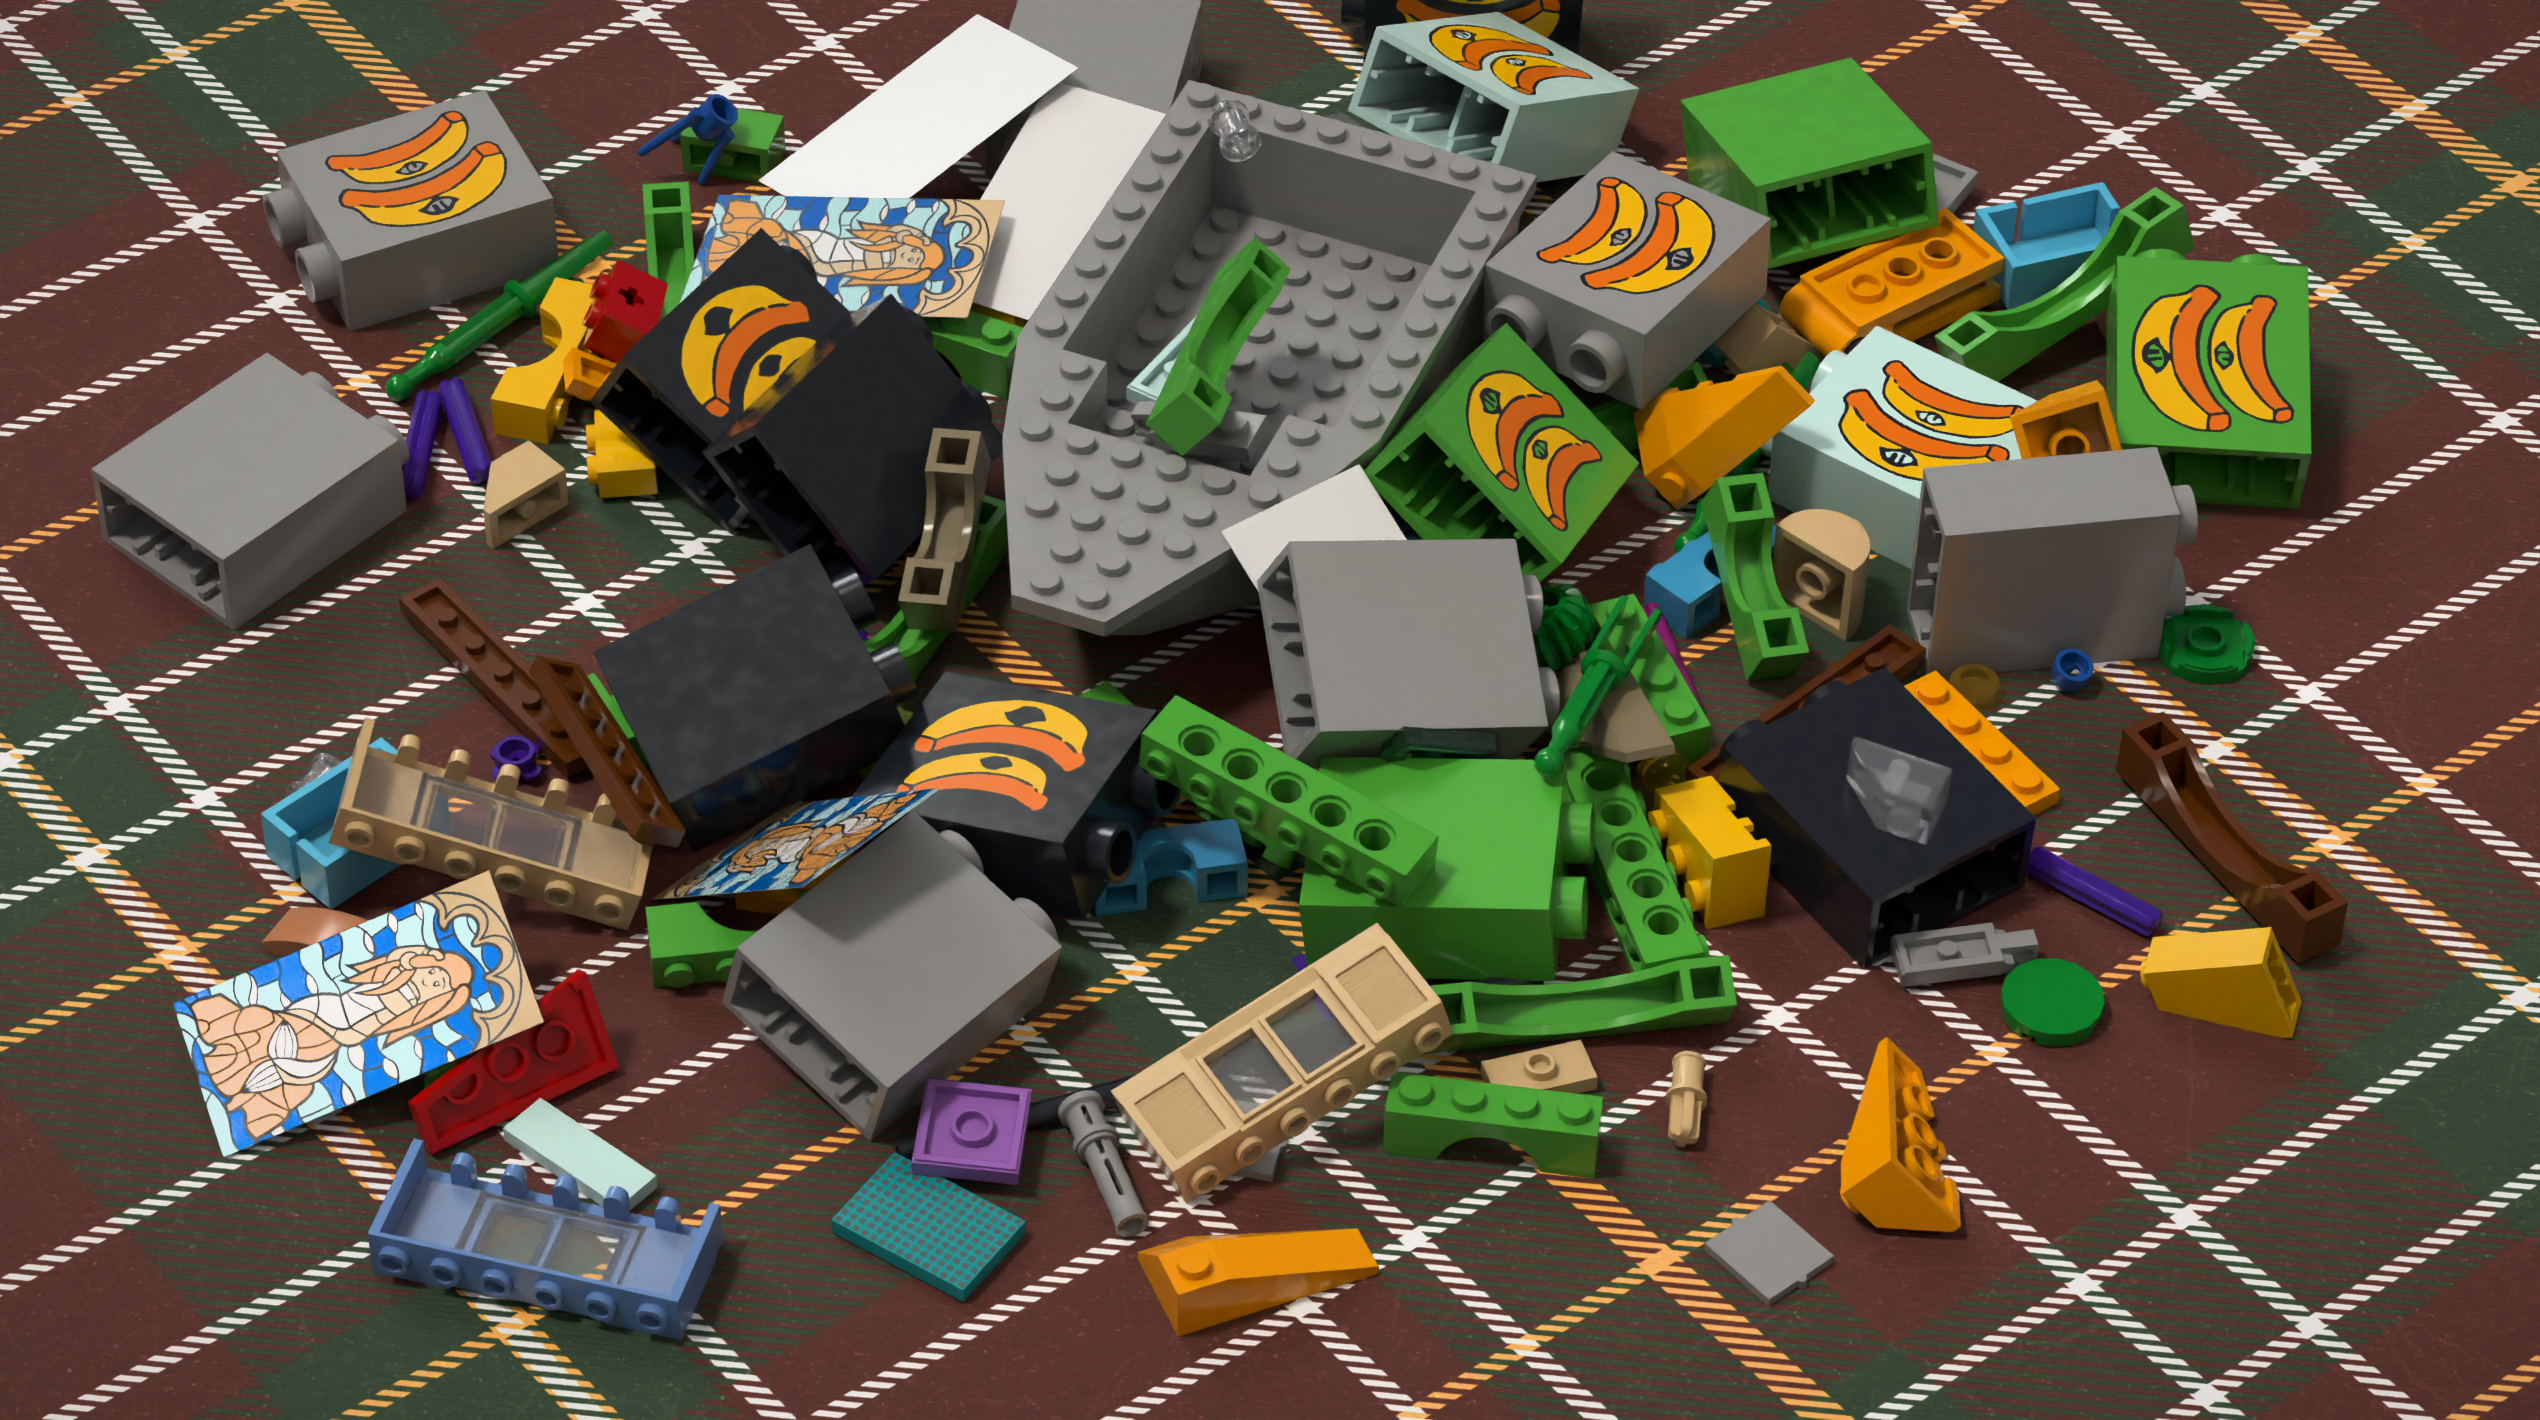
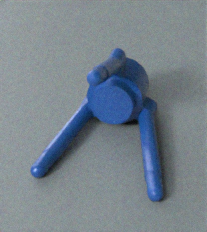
[638,94,738,186]

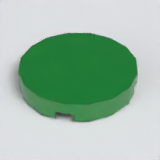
[2158,604,2256,685]
[1999,958,2105,1046]

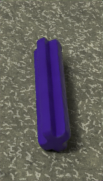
[438,377,492,485]
[402,390,443,500]
[2027,846,2163,937]

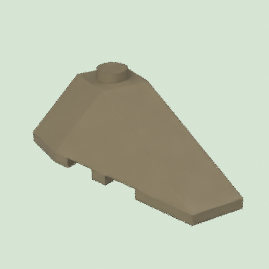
[1537,651,1675,763]

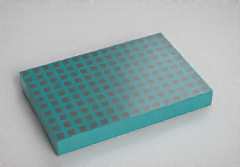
[831,1152,1026,1302]

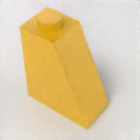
[2140,927,2302,1038]

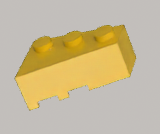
[1648,775,1772,930]

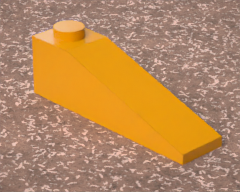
[1633,366,1815,510]
[2009,380,2122,459]
[1840,1037,1961,1232]
[1138,1228,1379,1337]

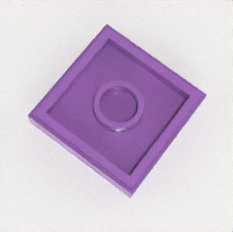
[912,1078,1032,1185]

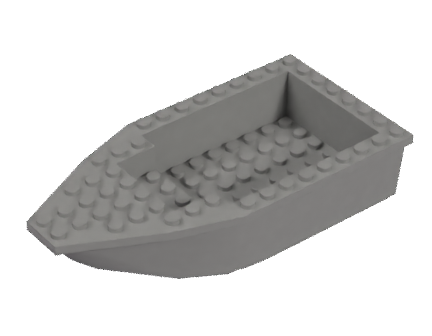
[1002,80,1537,637]

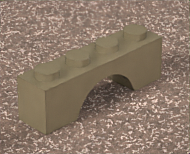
[898,428,991,633]

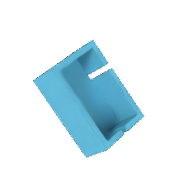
[1973,182,2120,310]
[261,738,451,909]

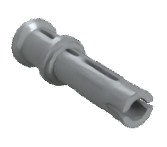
[1057,1090,1149,1237]

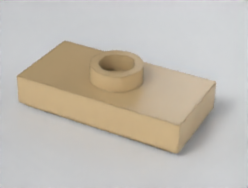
[1481,1039,1598,1094]

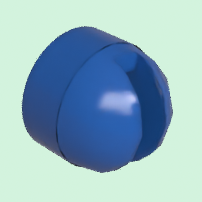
[2051,648,2094,693]

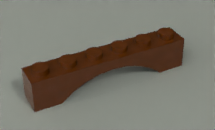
[2116,711,2348,964]

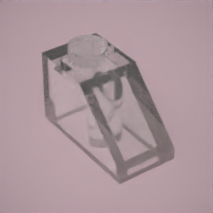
[1846,736,1952,845]

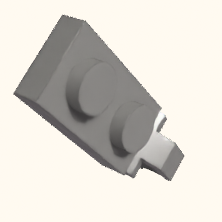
[1130,401,1270,462]
[1890,923,2039,987]

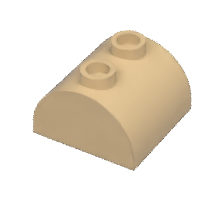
[1772,509,1870,641]

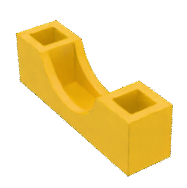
[491,277,599,444]

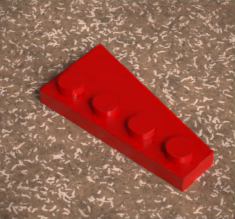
[408,969,620,1154]

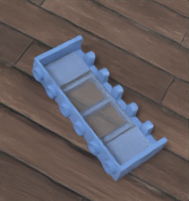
[368,1138,723,1341]

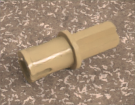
[1665,1051,1707,1148]

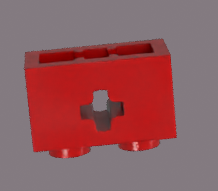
[582,259,668,363]

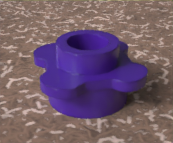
[490,736,542,782]

